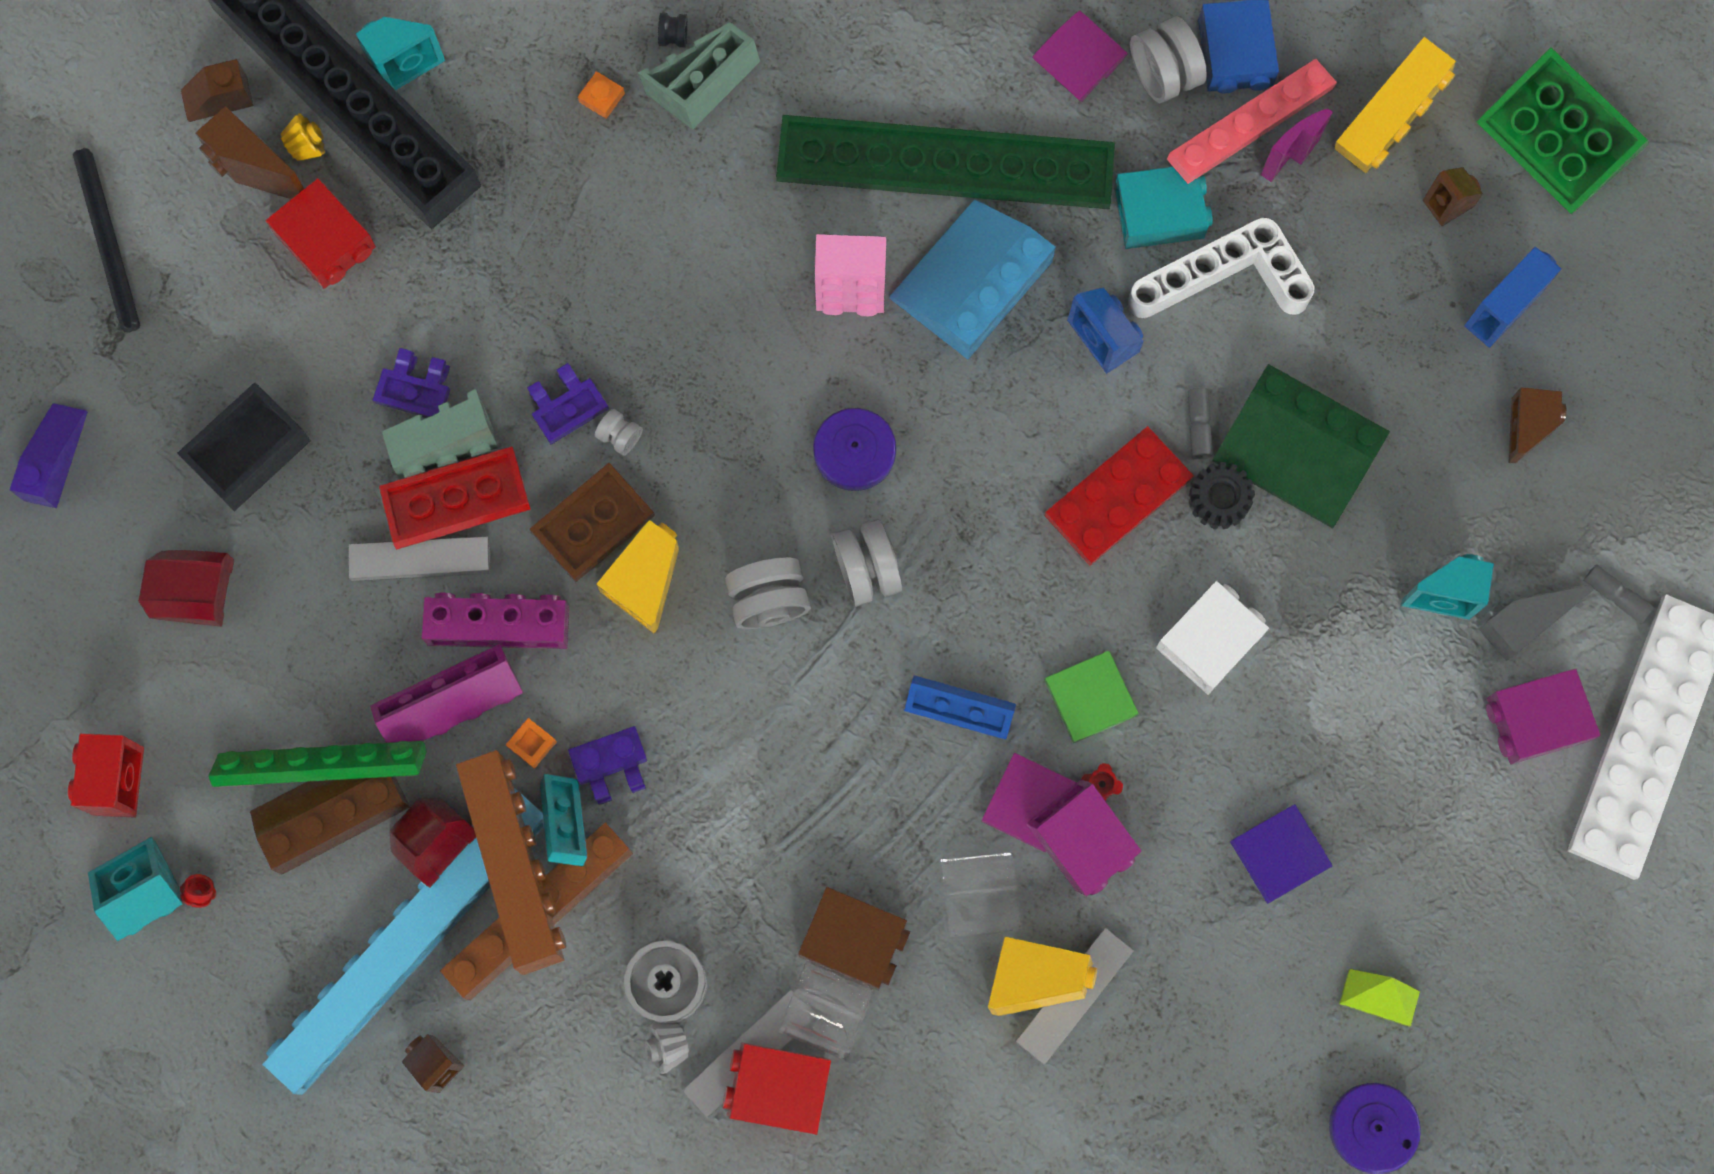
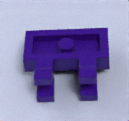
[373,348,450,418]
[527,363,609,445]
[568,726,647,805]

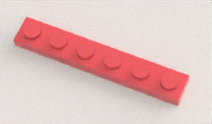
[1167,59,1337,184]

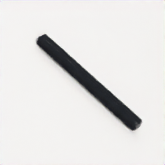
[73,148,140,333]

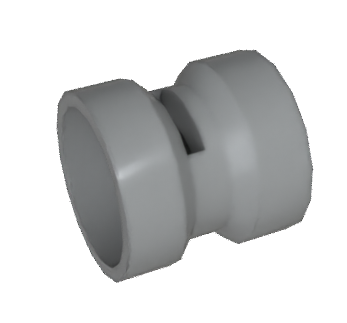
[595,409,643,456]

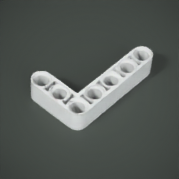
[1128,218,1314,318]

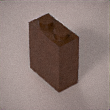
[798,887,911,991]

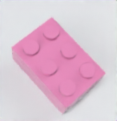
[815,234,886,316]

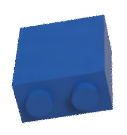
[1198,0,1279,94]
[1464,246,1562,348]

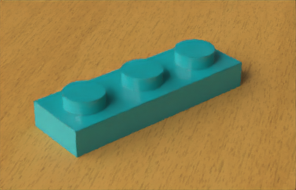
[540,774,587,866]

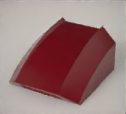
[138,550,234,627]
[389,797,476,888]

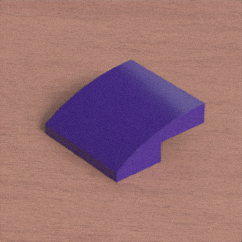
[1230,804,1333,904]

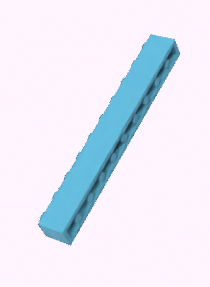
[262,788,544,1095]

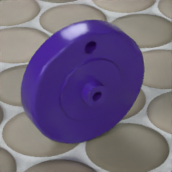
[813,408,896,491]
[1329,1083,1421,1174]

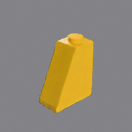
[596,520,679,634]
[988,937,1097,1016]

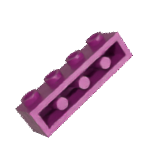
[422,592,570,649]
[370,644,523,743]

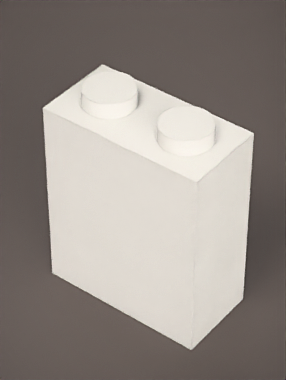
[1156,581,1269,695]

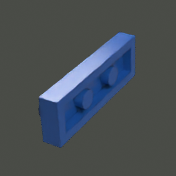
[904,675,1016,740]

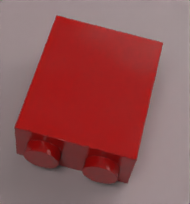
[265,178,376,289]
[722,1042,831,1135]

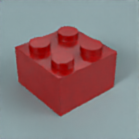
[68,733,144,818]

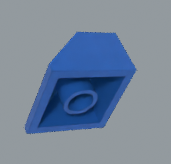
[1067,287,1143,374]

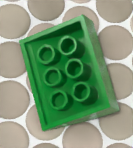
[1477,47,1649,215]

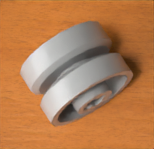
[1130,16,1207,104]
[831,519,902,607]
[724,557,811,629]
[624,940,708,1024]

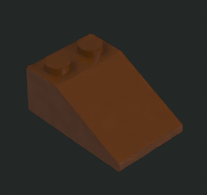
[195,106,304,199]

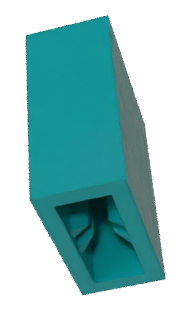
[1114,167,1213,249]

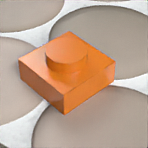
[578,71,625,119]
[506,718,557,769]

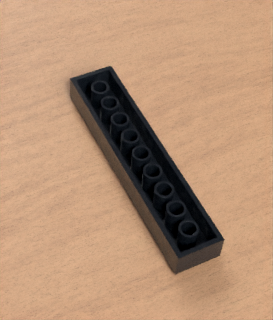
[208,0,481,230]

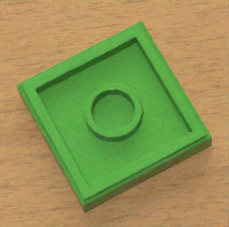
[1044,651,1139,744]

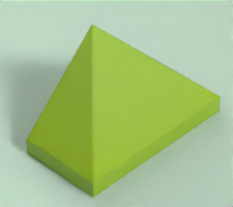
[1339,969,1420,1027]

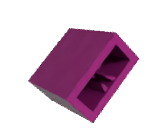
[1486,669,1601,765]
[1027,779,1142,897]

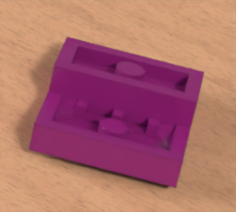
[1032,10,1128,102]
[1261,108,1333,182]
[981,753,1076,853]

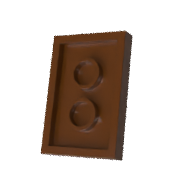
[530,463,655,583]

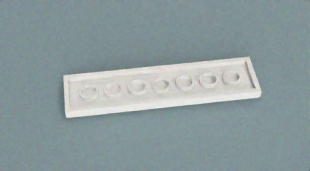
[1567,594,1714,880]

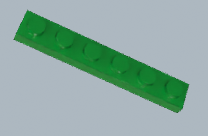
[208,741,427,787]

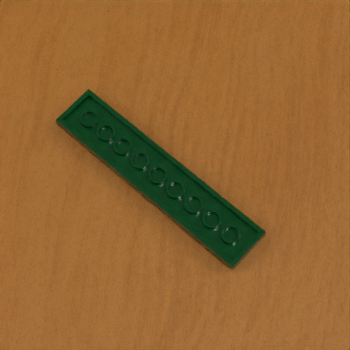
[776,115,1115,209]

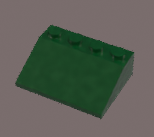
[1212,364,1390,528]

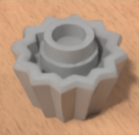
[644,1023,689,1074]

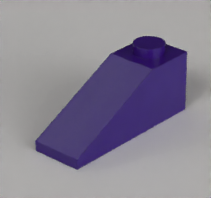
[10,403,88,509]

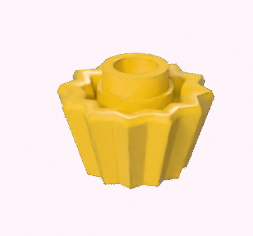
[280,113,325,161]

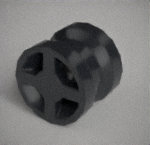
[658,13,688,48]

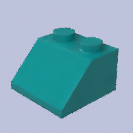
[355,16,445,90]
[1401,554,1494,620]
[88,837,182,941]

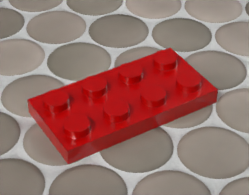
[1044,426,1194,566]
[379,446,531,550]

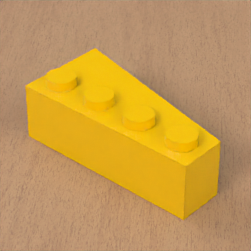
[1335,37,1456,173]

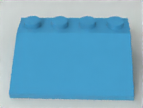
[889,199,1056,360]

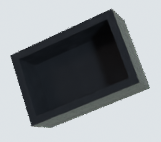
[177,382,311,512]

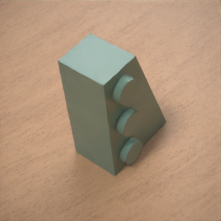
[638,22,760,129]
[382,389,498,479]

